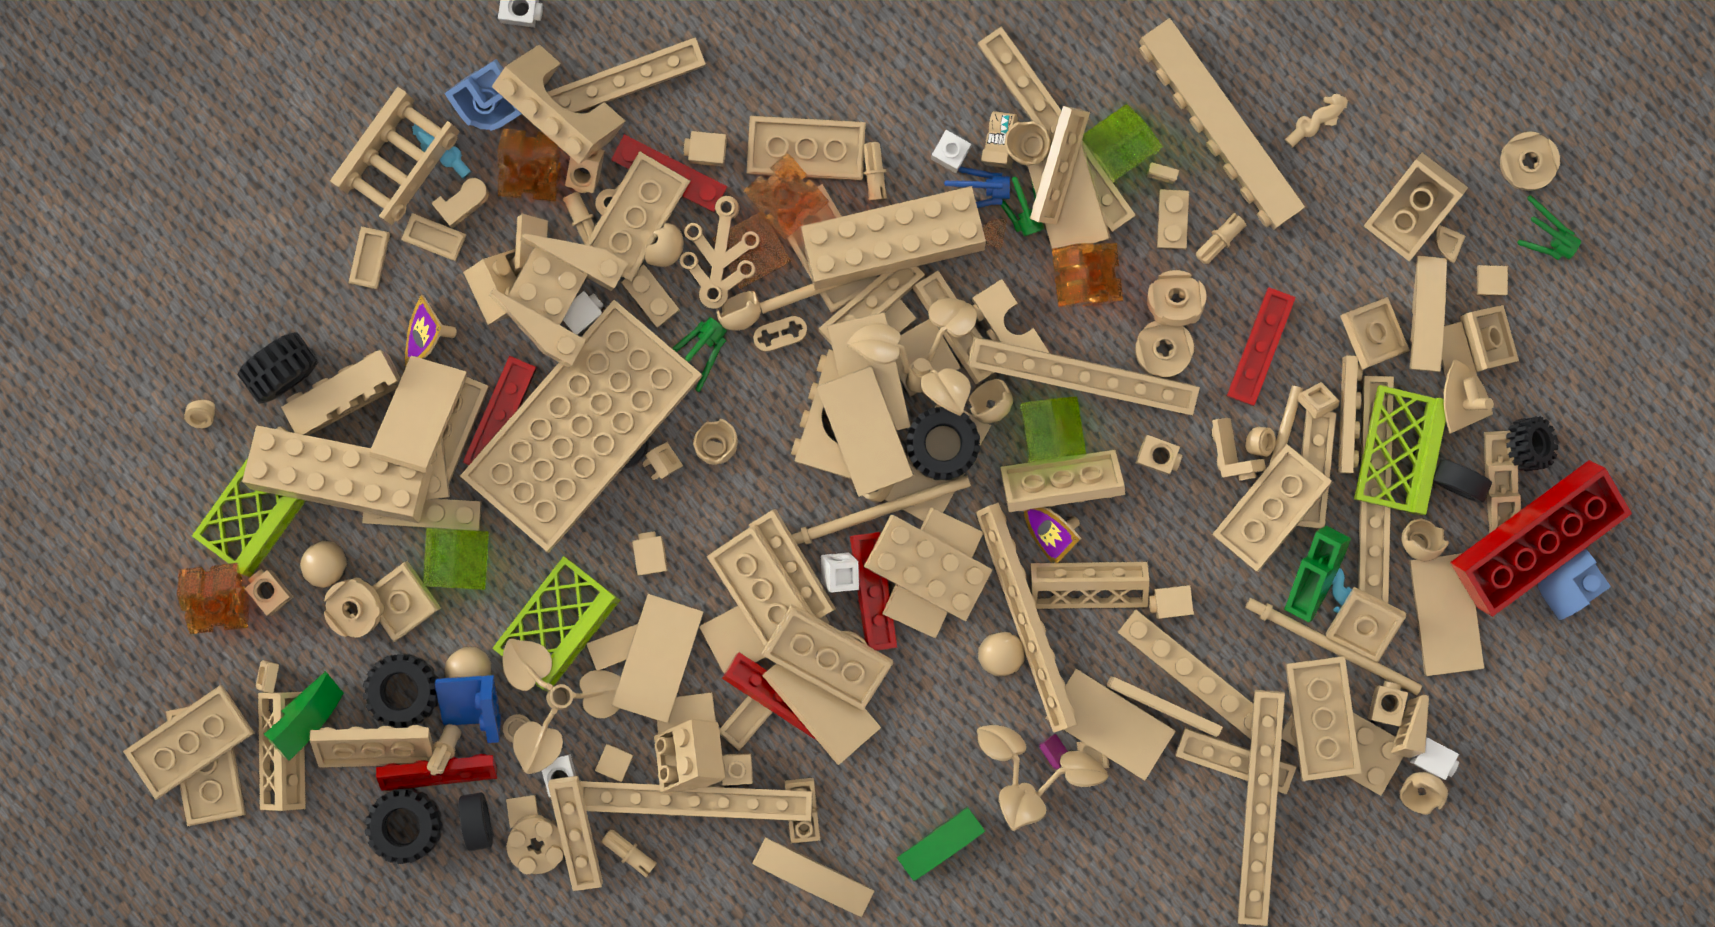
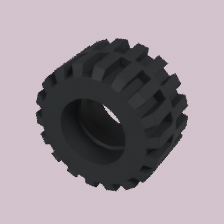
[237,332,318,404]
[906,406,980,480]
[362,654,439,728]
[365,788,443,864]

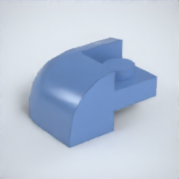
[444,59,522,131]
[1538,548,1611,620]

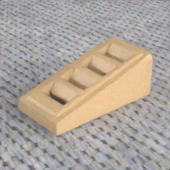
[1391,695,1429,758]

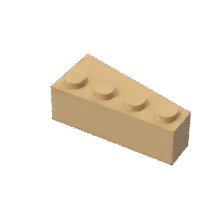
[281,350,401,436]

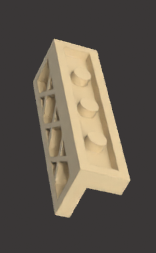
[1031,562,1149,609]
[258,692,306,811]

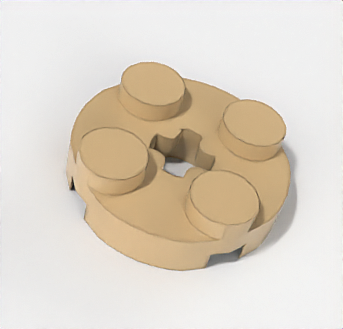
[1500,132,1560,191]
[1147,270,1206,326]
[1135,321,1194,378]
[324,578,384,638]
[506,814,564,874]

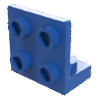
[435,675,501,743]

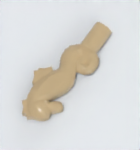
[1285,94,1348,148]

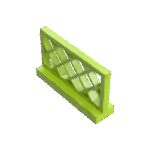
[1354,385,1446,515]
[192,458,306,577]
[492,556,621,692]

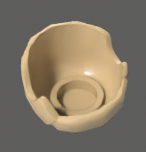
[1004,121,1052,165]
[645,223,684,267]
[717,291,761,331]
[969,379,1013,423]
[693,419,738,465]
[1402,518,1449,562]
[300,541,347,588]
[978,632,1025,676]
[444,647,491,678]
[1400,772,1448,815]

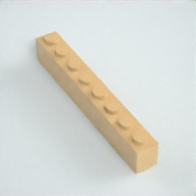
[1139,18,1305,230]

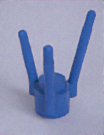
[944,167,1010,208]

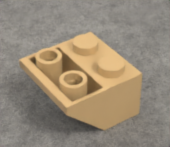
[463,249,520,325]
[654,719,725,793]

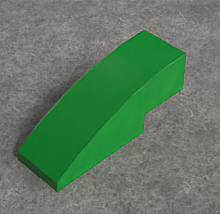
[1284,526,1351,623]
[264,671,344,761]
[896,806,985,881]

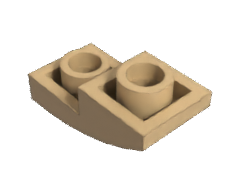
[785,778,820,843]

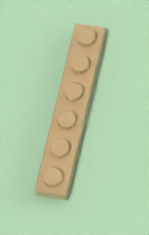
[547,37,706,113]
[1118,609,1253,740]

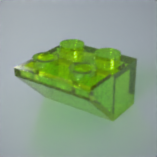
[1082,103,1163,184]
[1020,396,1086,463]
[423,528,489,590]

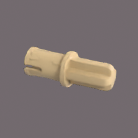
[863,142,887,201]
[563,192,595,244]
[1196,213,1247,264]
[427,724,462,776]
[602,830,657,878]

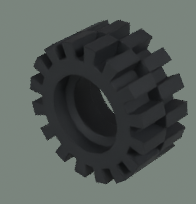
[1506,416,1558,471]

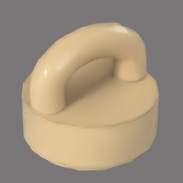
[184,400,215,428]
[1245,427,1276,457]

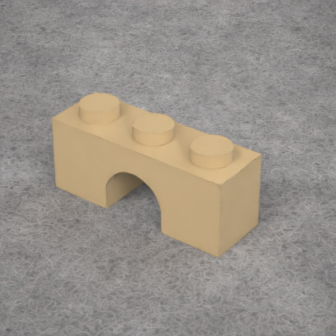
[972,279,1049,353]

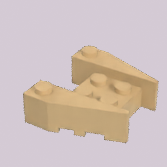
[489,233,628,368]

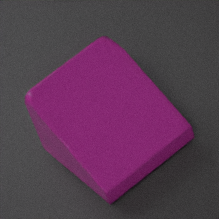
[1038,734,1068,770]

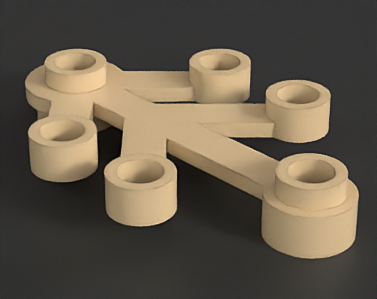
[680,196,760,309]

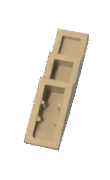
[1409,256,1447,372]
[1484,431,1521,533]
[752,837,874,917]

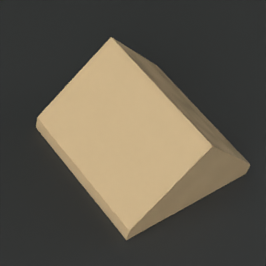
[1460,305,1519,372]

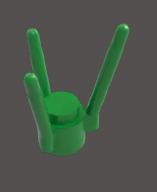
[1000,177,1045,237]
[1517,195,1581,260]
[672,317,727,392]

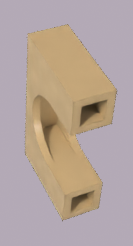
[492,45,626,164]
[791,349,851,479]

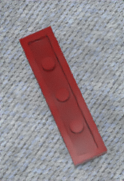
[611,134,728,213]
[1226,287,1296,406]
[463,356,537,465]
[850,532,897,651]
[722,652,817,741]
[376,754,497,791]

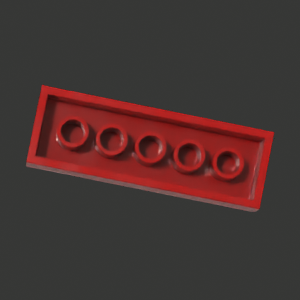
[1450,460,1632,617]

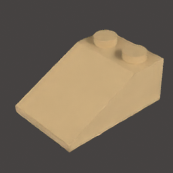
[1364,152,1468,262]

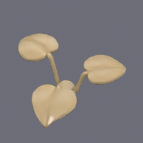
[847,298,977,416]
[502,639,621,774]
[976,725,1109,831]

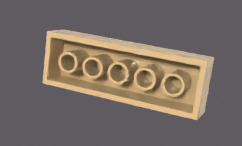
[801,186,986,290]
[242,426,433,523]

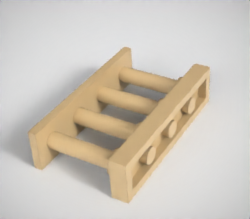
[330,87,460,225]

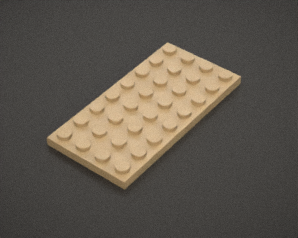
[460,300,703,553]

